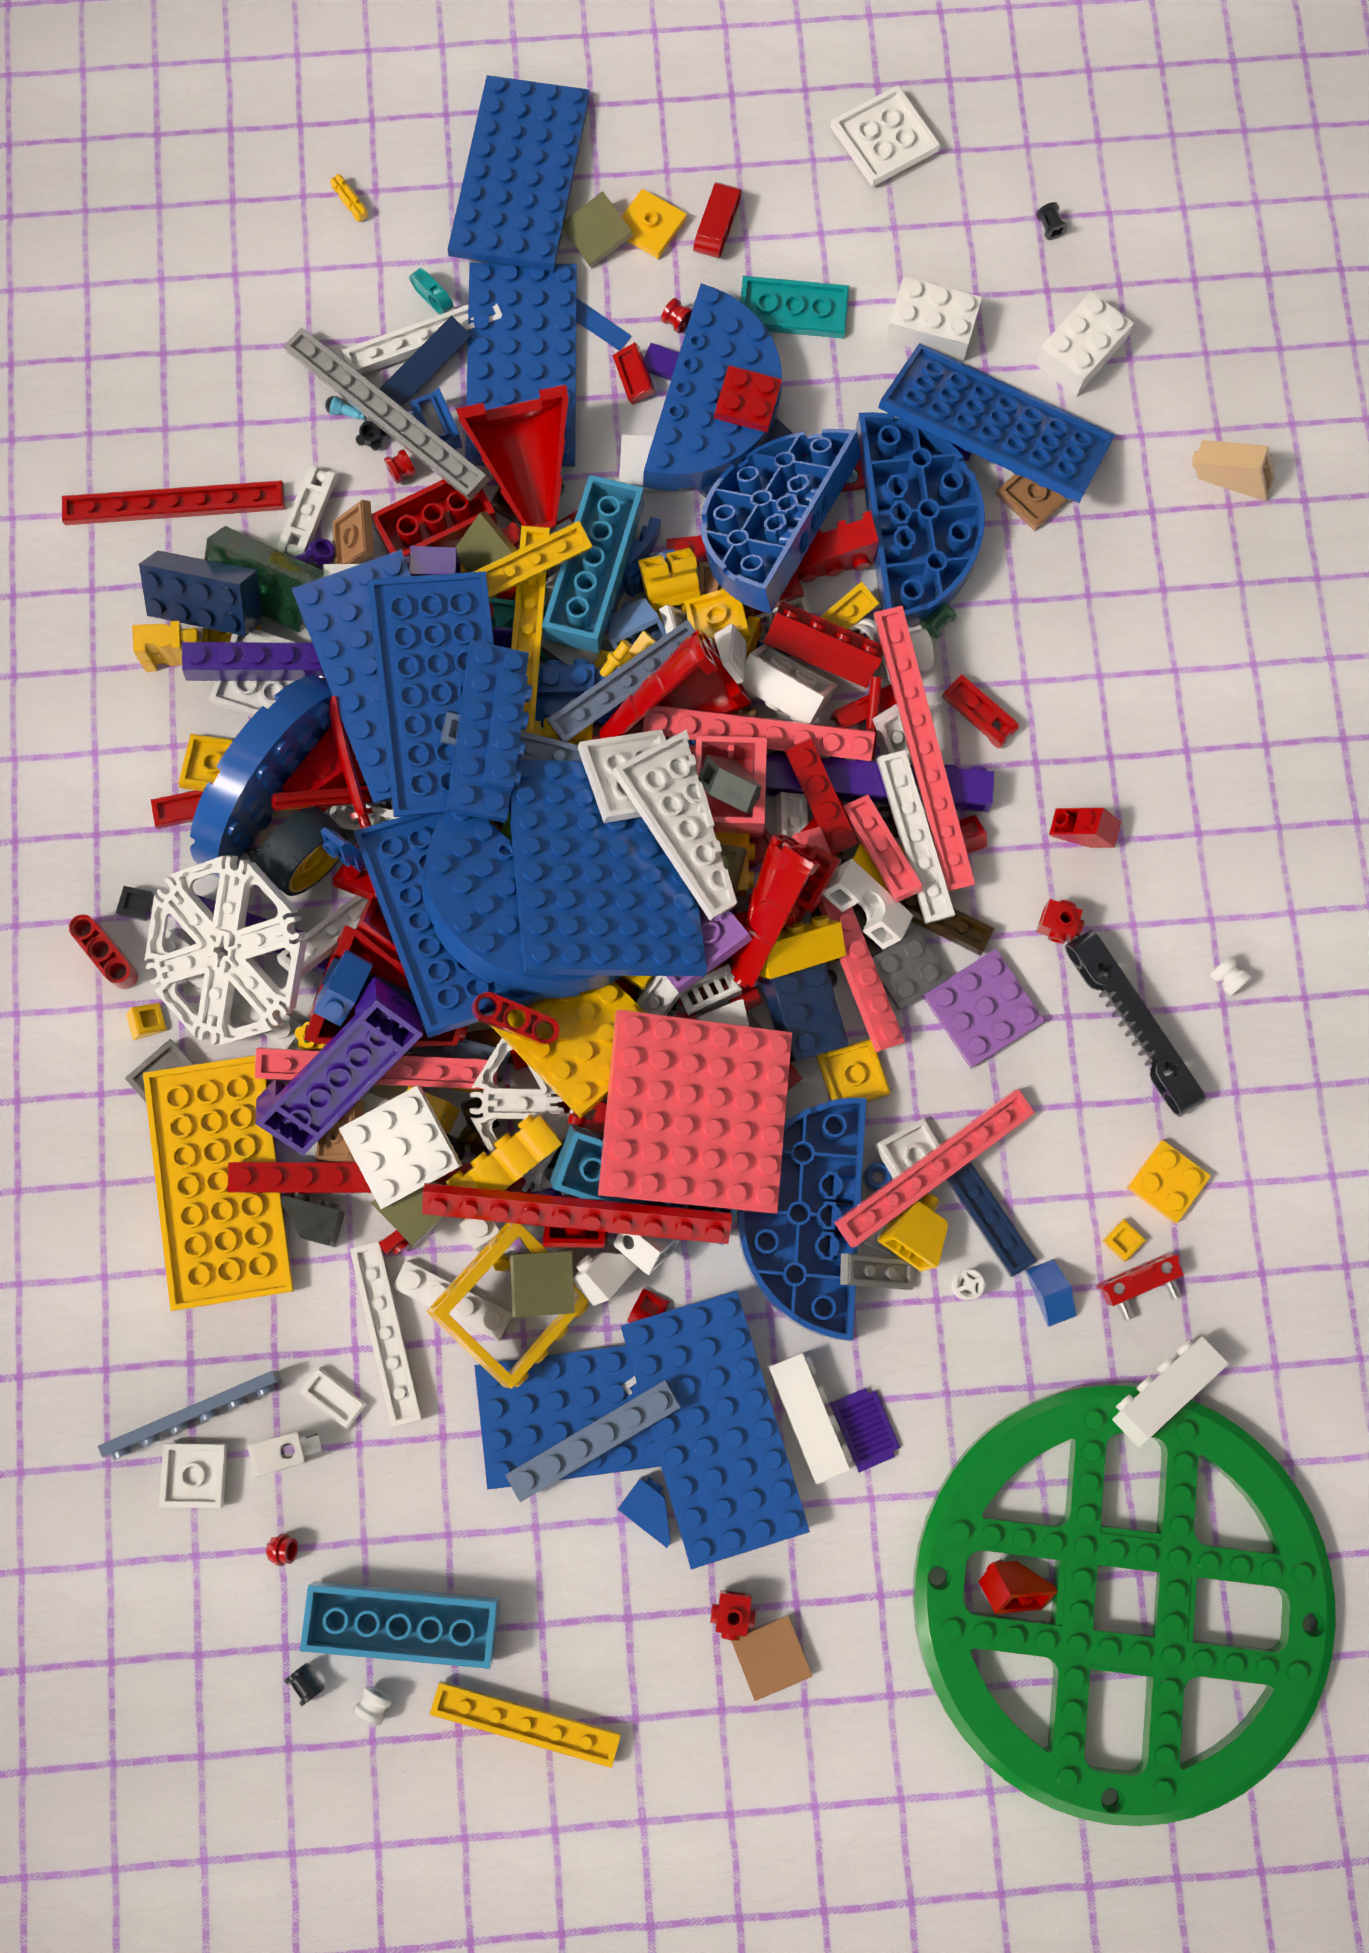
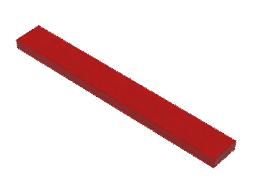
[62,480,285,525]

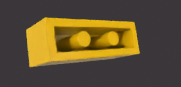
[760,915,846,979]

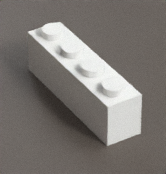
[1112,1337,1229,1448]
[767,1353,852,1484]

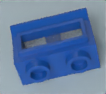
[408,388,463,450]

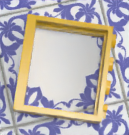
[426,1223,589,1389]

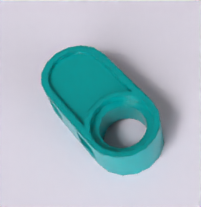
[409,267,454,315]

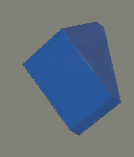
[1025,1259,1077,1327]

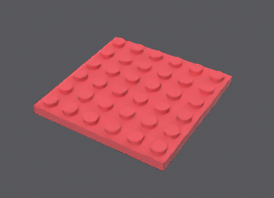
[598,1010,792,1213]

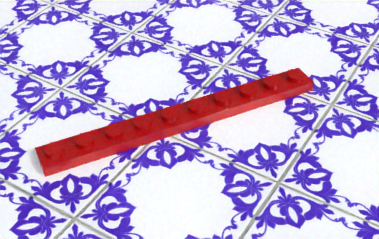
[227,1162,530,1193]
[422,1183,732,1244]

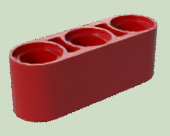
[693,182,742,259]
[69,914,138,989]
[471,992,560,1046]

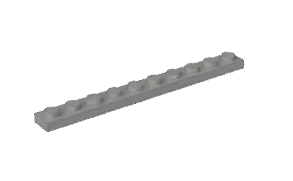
[283,327,489,501]

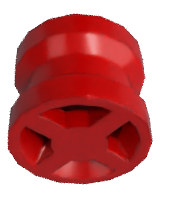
[661,297,693,334]
[384,449,416,484]

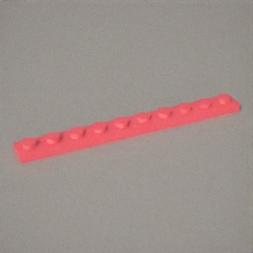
[873,606,975,892]

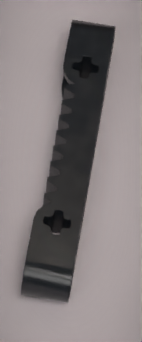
[1065,930,1206,1117]

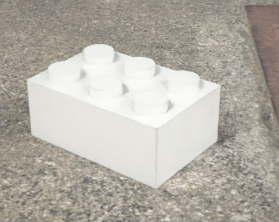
[886,276,982,362]
[1035,291,1134,396]
[741,644,838,724]

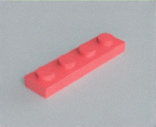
[842,795,923,903]

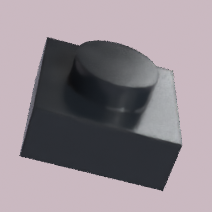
[116,886,155,922]

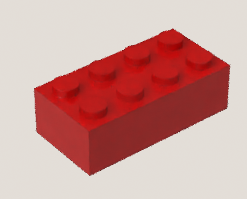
[372,479,498,559]

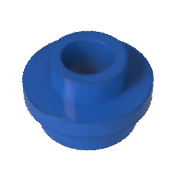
[863,1162,893,1192]

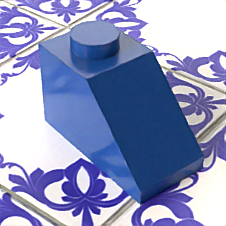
[313,950,373,1026]
[617,1477,671,1548]

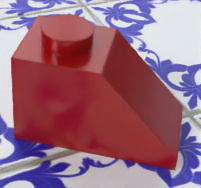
[978,1560,1058,1614]

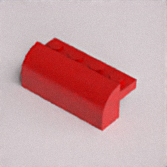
[763,601,883,689]

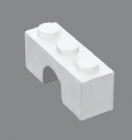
[823,859,913,949]

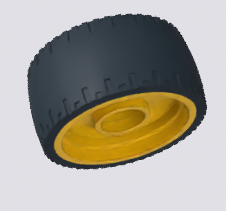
[257,806,348,896]

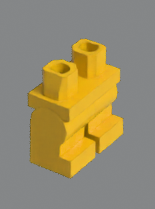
[637,548,700,621]
[132,621,203,672]

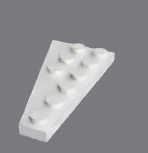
[612,730,737,921]

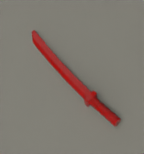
[329,696,373,829]

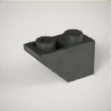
[699,755,762,814]
[281,1193,345,1248]

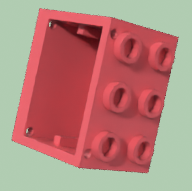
[690,735,767,838]

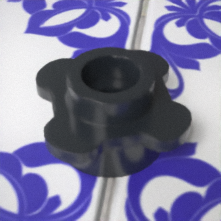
[356,421,387,451]

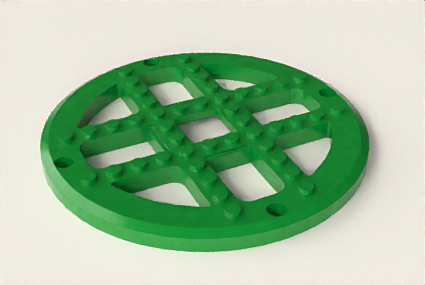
[913,1385,1336,1826]

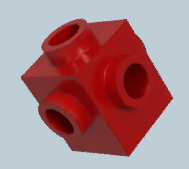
[1036,899,1085,944]
[710,1590,756,1641]

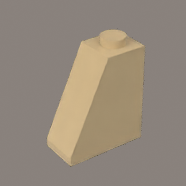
[1192,440,1274,501]

